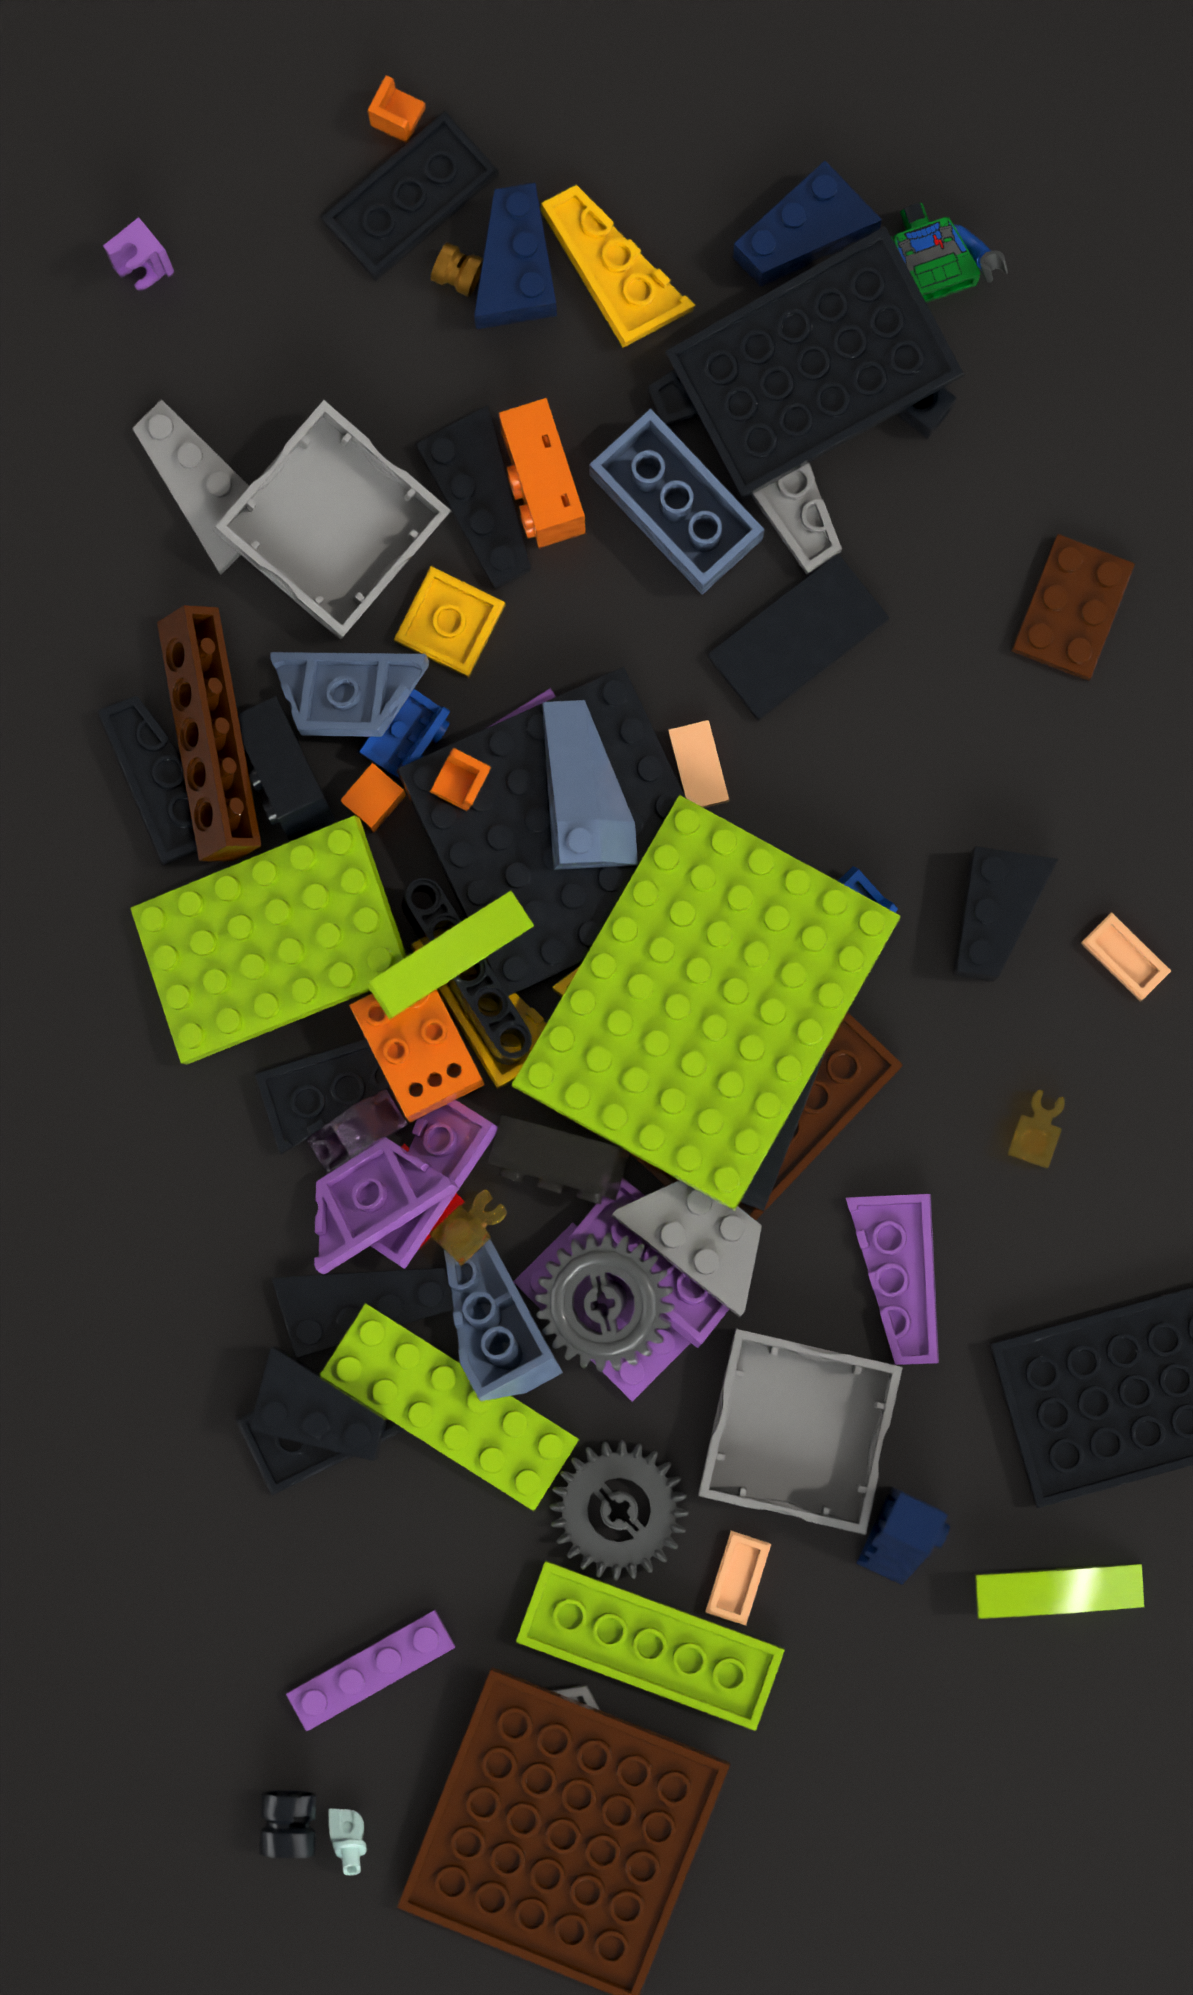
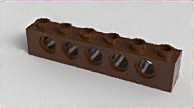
[157,605,261,861]

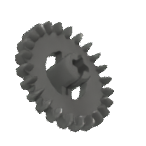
[535,1232,675,1372]
[549,1440,689,1580]

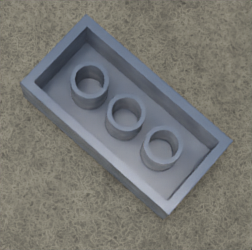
[589,408,764,595]

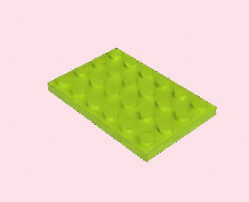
[130,815,407,1065]

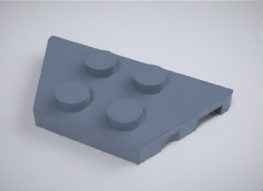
[270,652,429,737]

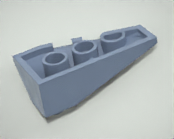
[542,700,638,870]
[442,1219,563,1401]

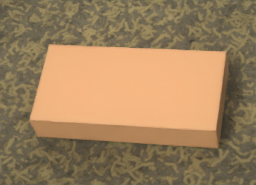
[668,720,729,808]
[1081,912,1171,1002]
[705,1530,771,1625]

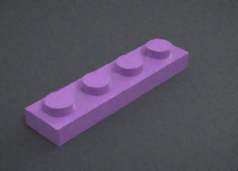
[286,1609,456,1732]

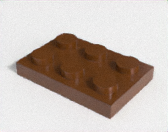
[1012,534,1135,681]

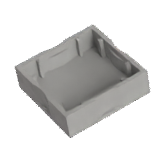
[214,400,451,640]
[698,1329,903,1535]

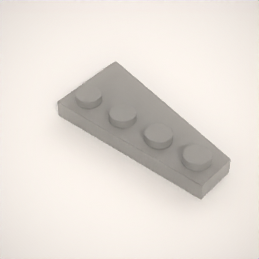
[132,399,249,575]

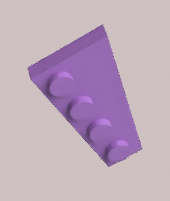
[370,1100,499,1269]
[846,1194,939,1365]

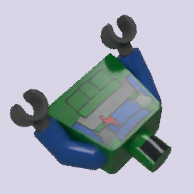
[893,203,1008,302]

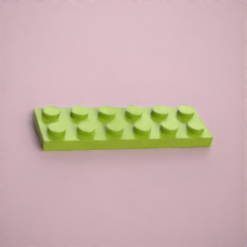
[319,1303,579,1511]
[516,1560,785,1731]

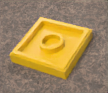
[394,566,505,678]

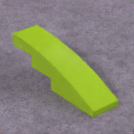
[366,891,534,1020]
[975,1564,1144,1619]

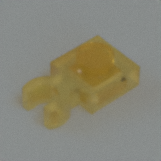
[1007,1089,1065,1169]
[430,1190,507,1266]

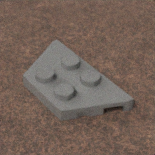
[612,1180,762,1317]

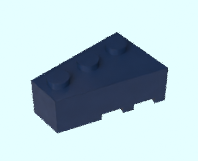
[733,161,882,286]
[474,183,557,330]
[856,1487,951,1585]

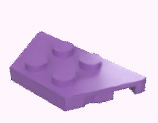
[314,1137,459,1275]

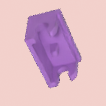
[103,217,175,290]

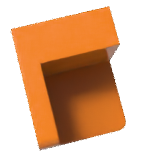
[368,75,426,143]
[430,748,491,811]
[341,763,406,832]

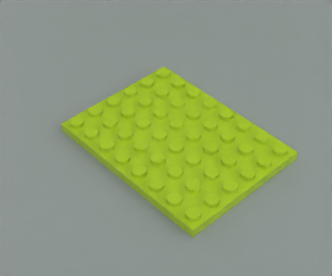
[512,795,901,1211]

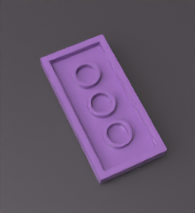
[567,1176,729,1348]
[513,1223,691,1401]

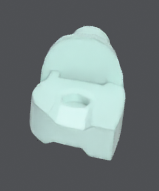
[329,1809,367,1875]

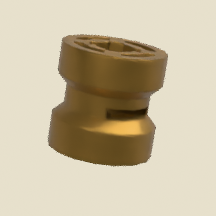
[431,242,483,297]

